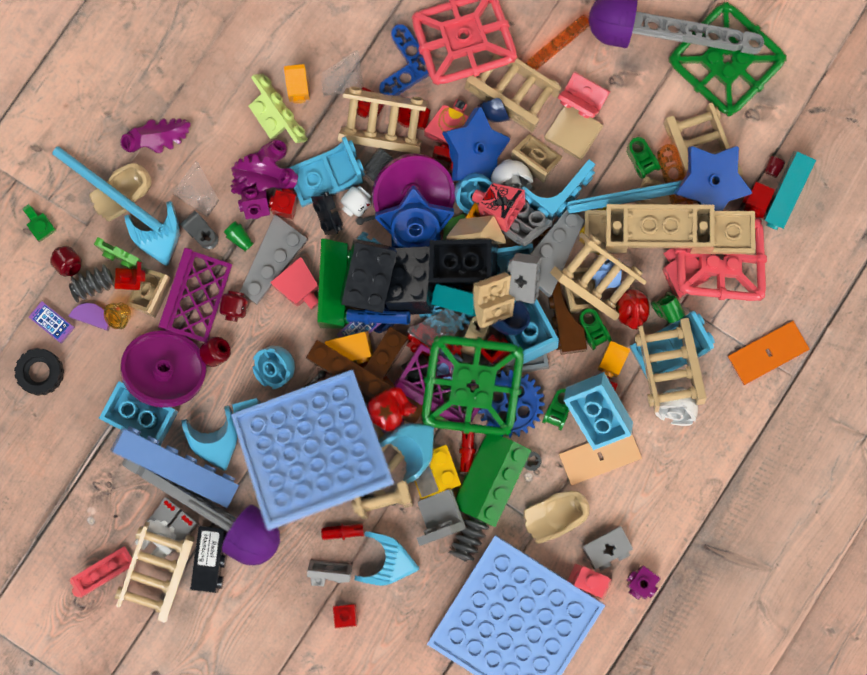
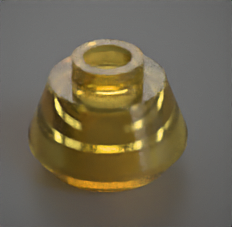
[104,302,131,330]

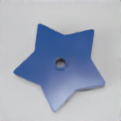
[442,107,510,181]
[674,146,752,211]
[375,185,454,248]

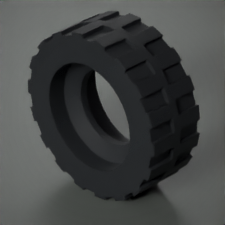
[14,348,64,396]

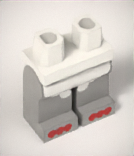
[135,497,199,559]

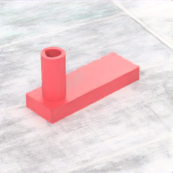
[69,546,132,598]

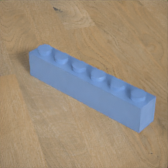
[110,426,239,508]

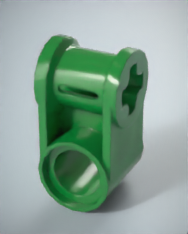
[626,137,661,179]
[651,291,686,323]
[578,308,612,350]
[542,389,569,431]

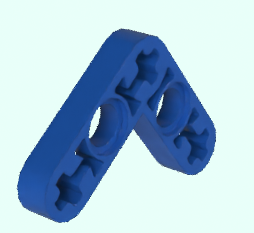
[379,25,429,96]

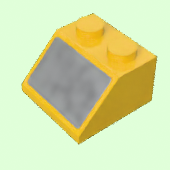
[414,445,461,500]

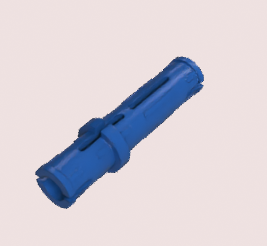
[346,309,411,325]

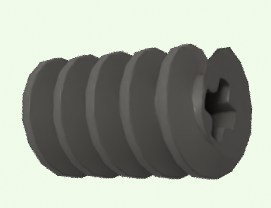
[69,264,115,302]
[448,514,489,563]

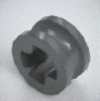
[524,452,541,471]

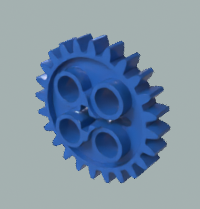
[478,369,545,438]

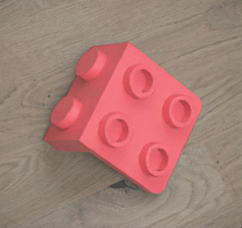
[557,72,611,119]

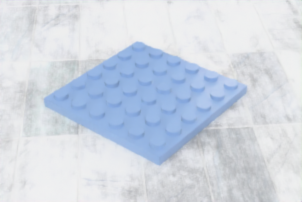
[231,370,394,530]
[427,535,605,675]

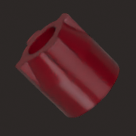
[764,156,785,178]

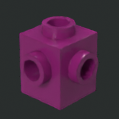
[238,188,270,219]
[626,565,661,600]

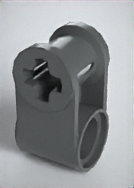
[180,210,219,250]

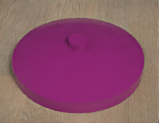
[372,154,455,213]
[120,331,206,408]

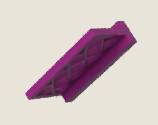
[158,248,232,343]
[394,343,480,424]

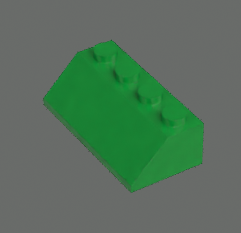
[317,239,351,329]
[455,434,531,527]

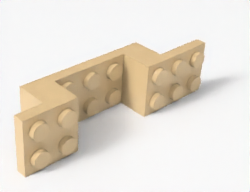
[585,204,755,254]

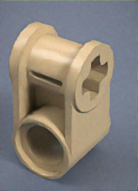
[460,316,489,357]

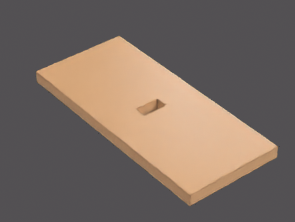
[559,435,642,486]

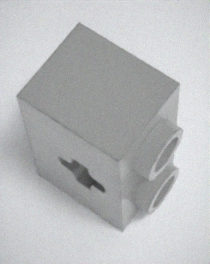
[508,253,541,304]
[582,526,633,571]

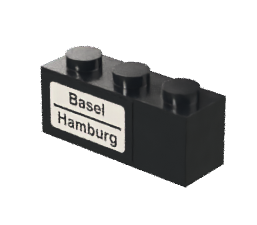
[190,526,227,593]

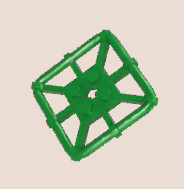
[668,2,787,116]
[422,335,524,435]

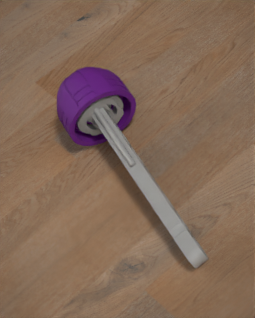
[589,0,764,54]
[122,458,280,565]

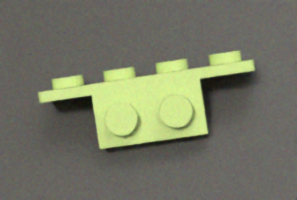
[248,74,308,143]

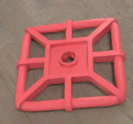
[412,0,517,85]
[674,218,767,301]

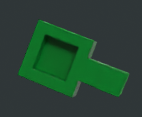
[22,204,57,242]

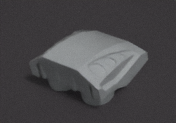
[501,202,553,246]

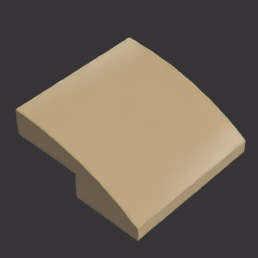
[544,106,603,160]
[474,272,515,328]

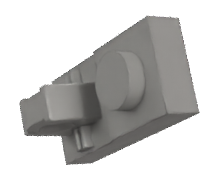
[307,560,352,587]

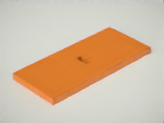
[727,321,810,385]

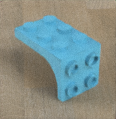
[289,136,365,207]
[521,159,596,221]
[629,310,715,379]

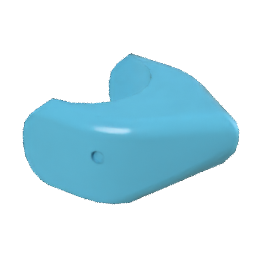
[124,201,180,266]
[181,405,237,471]
[378,423,434,484]
[354,531,420,586]

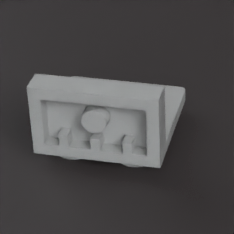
[417,489,466,546]

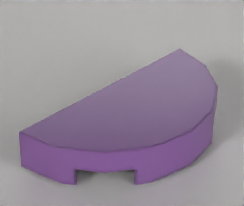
[68,303,110,331]

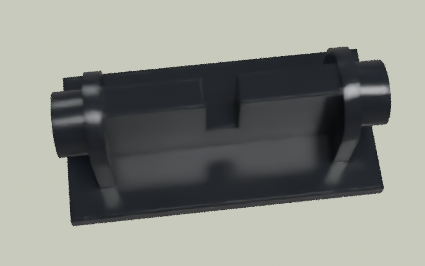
[311,191,343,235]

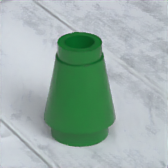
[224,221,254,252]

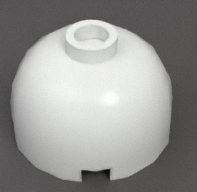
[491,159,533,190]
[655,387,698,426]

